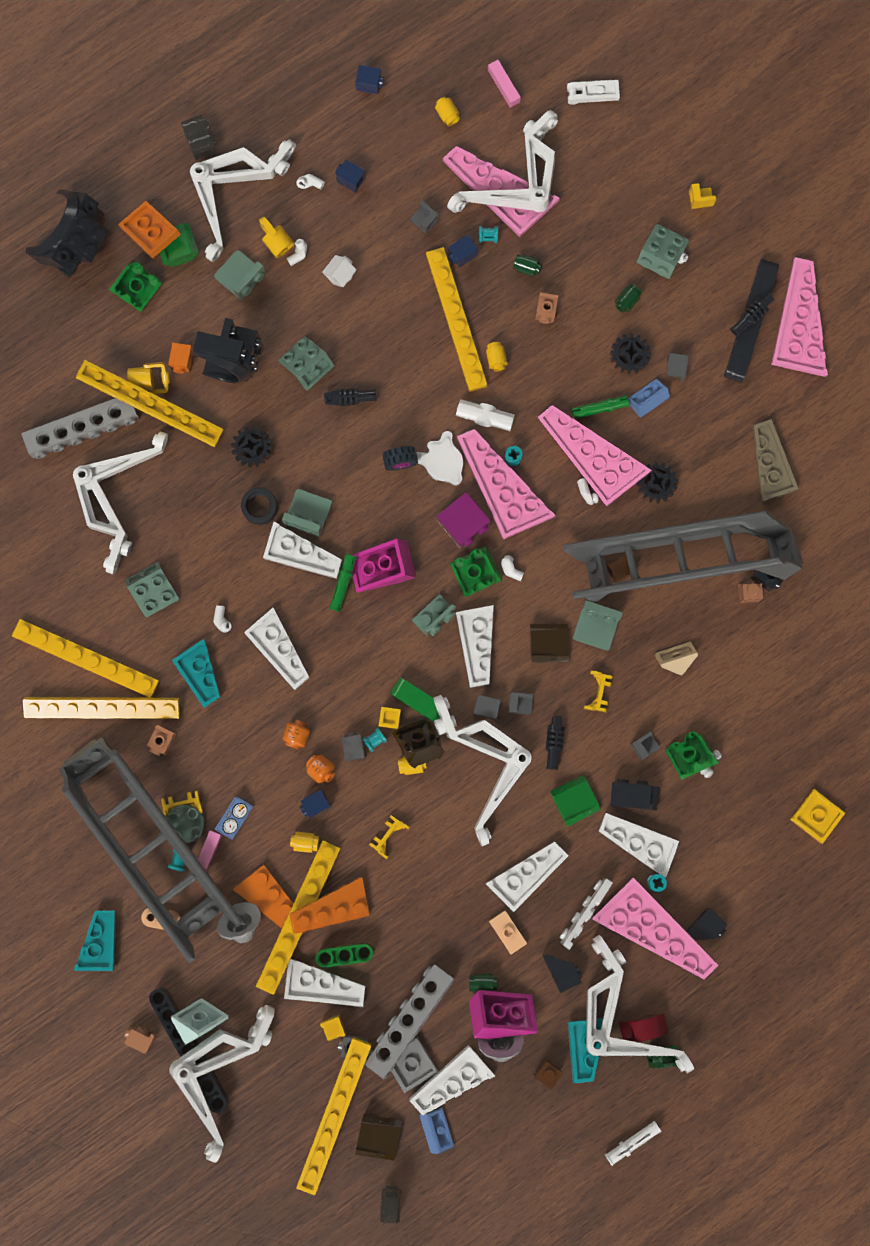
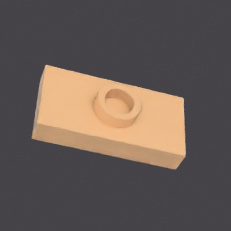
[489,911,527,954]

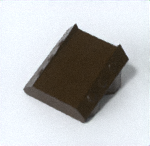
[529,624,569,663]
[392,719,445,769]
[355,1113,403,1161]

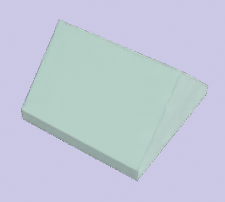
[171,998,228,1045]

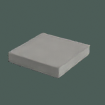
[384,1037,438,1093]

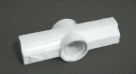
[456,399,515,431]

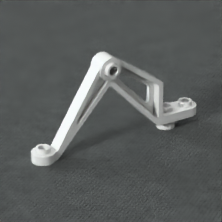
[447,110,558,213]
[190,139,296,263]
[73,431,168,574]
[433,695,531,846]
[586,935,694,1073]
[169,1005,275,1163]

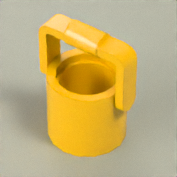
[259,217,295,258]
[127,362,170,394]

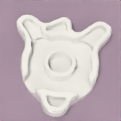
[417,431,463,485]

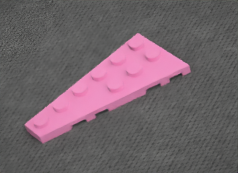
[443,146,560,237]
[771,257,828,377]
[538,405,652,506]
[457,429,556,540]
[592,878,719,979]

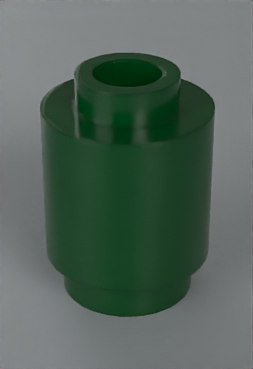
[513,254,542,277]
[615,284,642,313]
[469,973,497,994]

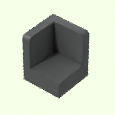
[410,201,438,234]
[666,353,688,382]
[508,692,534,715]
[473,695,501,720]
[630,731,660,760]

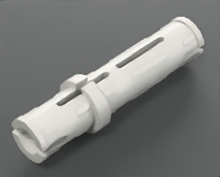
[605,1121,661,1166]

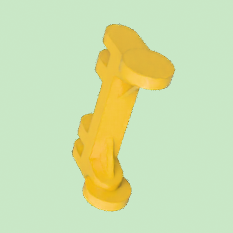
[584,671,613,712]
[161,790,203,817]
[369,815,410,859]

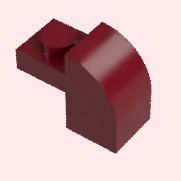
[619,1013,669,1042]

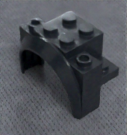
[26,189,108,277]
[193,318,264,383]

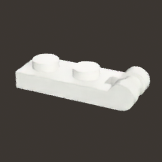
[567,80,620,105]

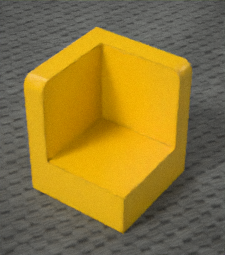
[689,183,716,209]
[379,707,401,730]
[320,1015,347,1041]

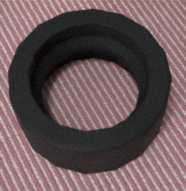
[241,487,278,525]

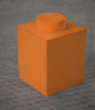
[168,342,193,374]

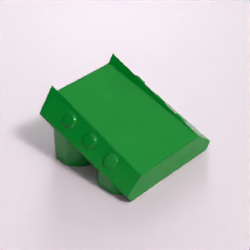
[160,223,199,267]
[109,261,162,312]
[450,546,502,597]
[665,732,719,780]
[550,775,601,827]

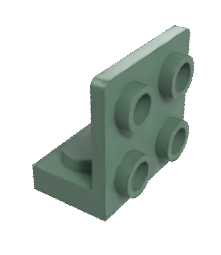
[278,336,334,391]
[282,489,332,537]
[125,561,179,617]
[412,594,456,638]
[573,600,623,651]

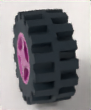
[382,446,418,471]

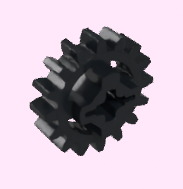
[610,333,651,375]
[231,426,273,468]
[636,462,678,504]

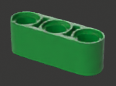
[389,677,440,722]
[316,943,374,967]

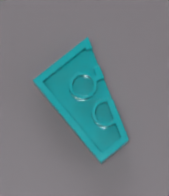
[172,639,221,708]
[74,910,116,971]
[568,1018,603,1083]

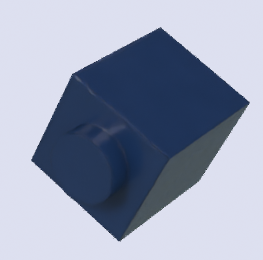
[355,65,384,94]
[335,160,365,193]
[448,234,478,268]
[299,790,331,818]

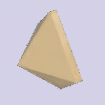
[655,641,698,676]

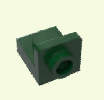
[647,1045,678,1069]

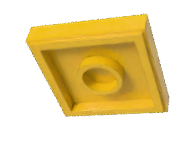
[790,789,845,844]

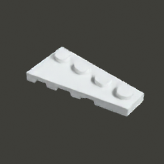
[263,522,342,579]
[456,605,494,688]
[244,608,309,690]
[598,813,679,878]
[486,842,568,912]
[560,878,613,950]
[284,958,365,1007]
[409,1045,495,1115]

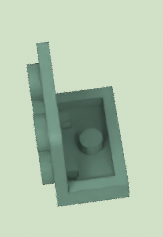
[636,224,689,279]
[214,251,266,300]

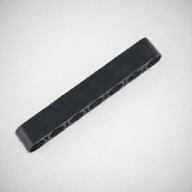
[724,258,779,383]
[149,987,229,1113]

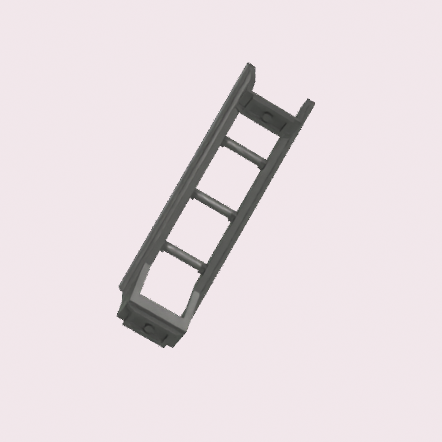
[563,510,804,603]
[59,737,244,964]

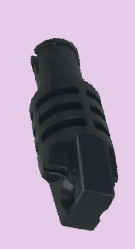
[730,294,774,337]
[324,388,377,406]
[545,716,565,770]

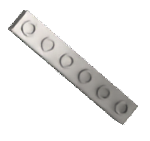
[21,398,139,459]
[364,964,455,1079]

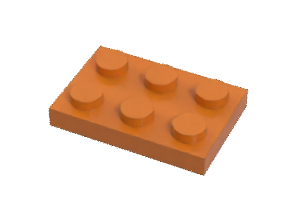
[118,201,181,259]

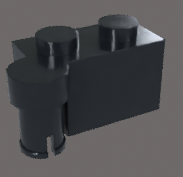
[610,779,660,810]

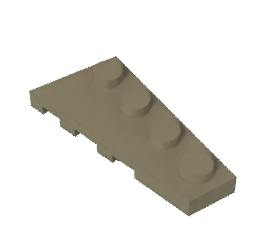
[752,419,799,502]

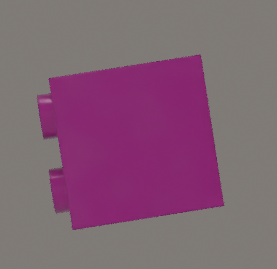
[437,492,490,548]

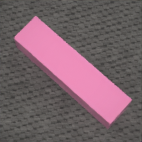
[488,60,521,108]
[198,831,222,872]

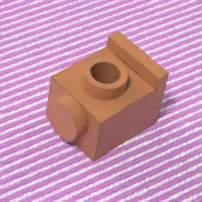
[535,292,559,324]
[738,581,763,603]
[147,725,177,756]
[124,1026,158,1054]

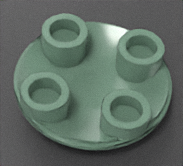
[166,805,204,844]

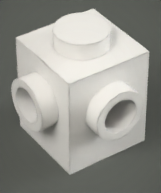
[322,255,356,287]

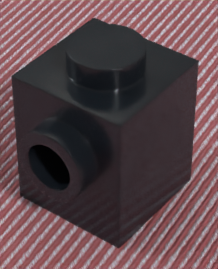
[751,570,783,592]

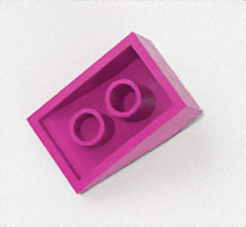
[351,539,416,593]
[469,990,538,1039]

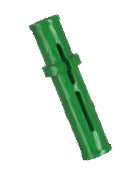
[571,395,629,419]
[329,554,357,612]

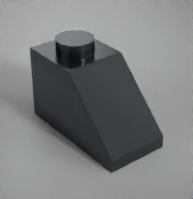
[686,907,727,940]
[542,953,583,993]

